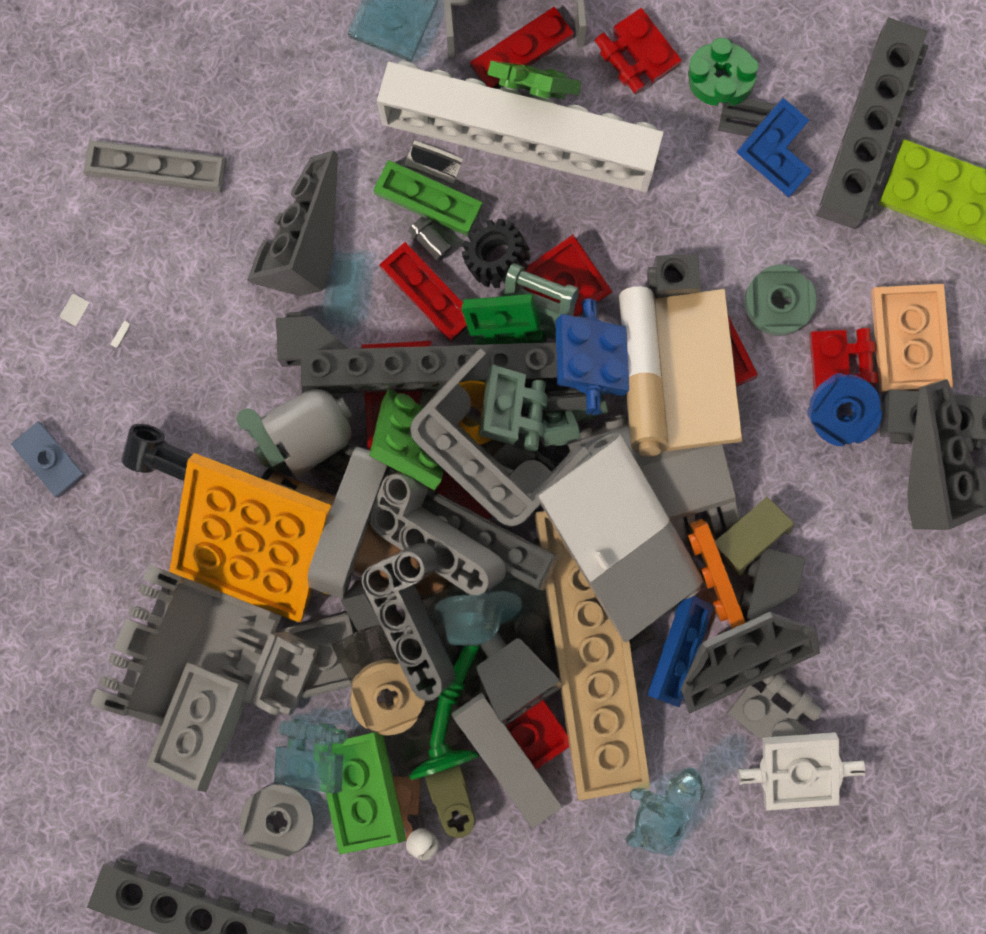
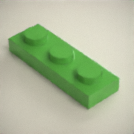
[373,160,483,236]

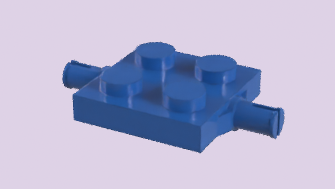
[555,298,629,415]

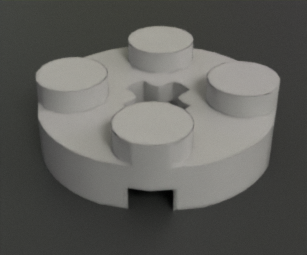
[240,784,315,860]

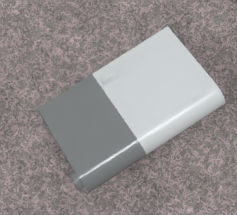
[535,432,704,642]

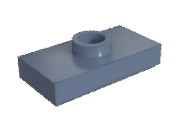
[11,421,85,498]

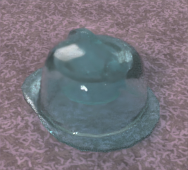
[433,591,522,646]

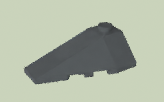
[907,379,986,530]

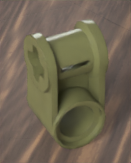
[425,765,475,838]

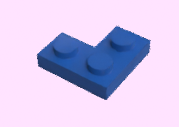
[736,97,812,197]

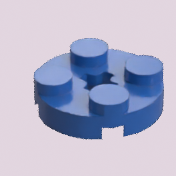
[807,373,882,446]

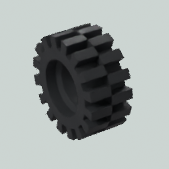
[462,219,530,288]

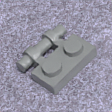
[726,672,823,741]

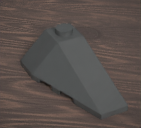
[247,150,338,296]

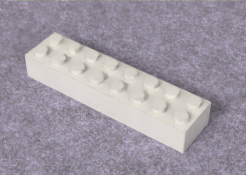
[377,61,663,193]

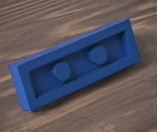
[647,596,714,708]

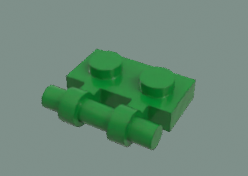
[461,294,546,345]

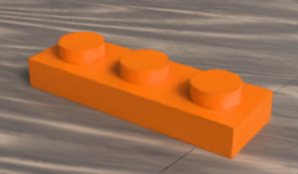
[687,519,746,629]

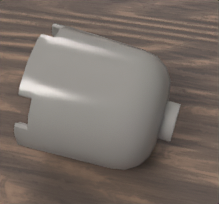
[261,389,353,478]

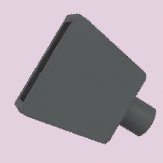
[476,630,563,726]

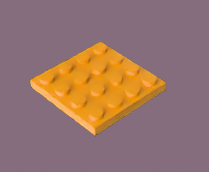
[169,453,332,623]

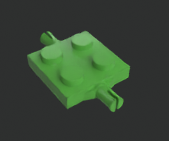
[487,61,582,100]

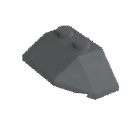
[681,612,820,714]

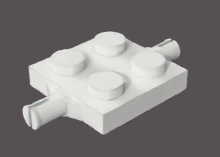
[738,732,865,811]

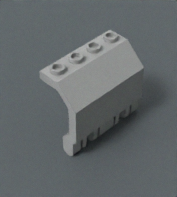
[565,415,740,544]
[90,564,281,753]

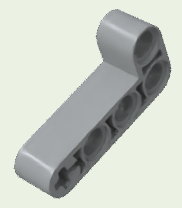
[308,446,390,598]
[370,471,506,595]

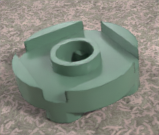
[744,265,817,336]

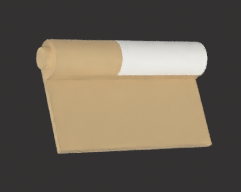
[619,286,743,457]

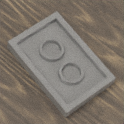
[146,663,247,792]

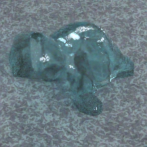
[625,767,705,856]

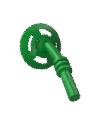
[409,639,480,780]

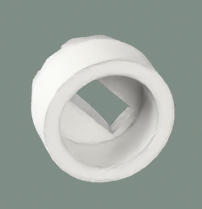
[406,828,439,861]

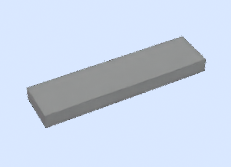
[83,140,227,193]
[451,693,563,828]

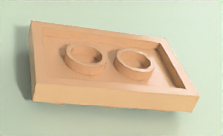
[871,284,953,393]

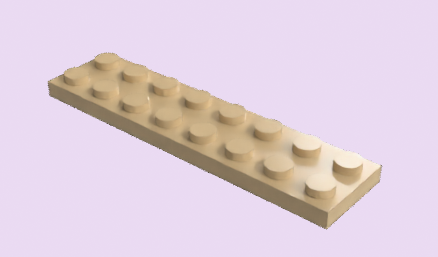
[534,509,650,801]

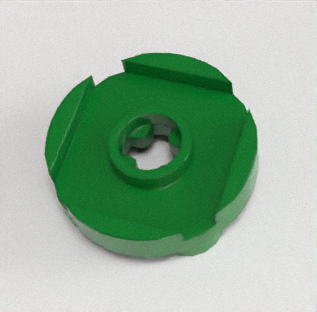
[688,38,758,106]

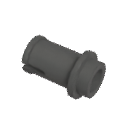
[408,217,453,261]

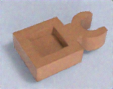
[392,776,421,840]

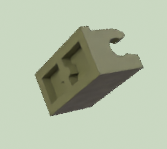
[715,497,795,577]

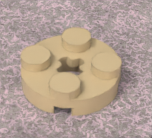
[350,659,425,735]

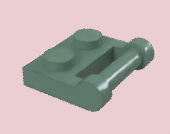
[504,263,579,340]
[237,408,291,474]

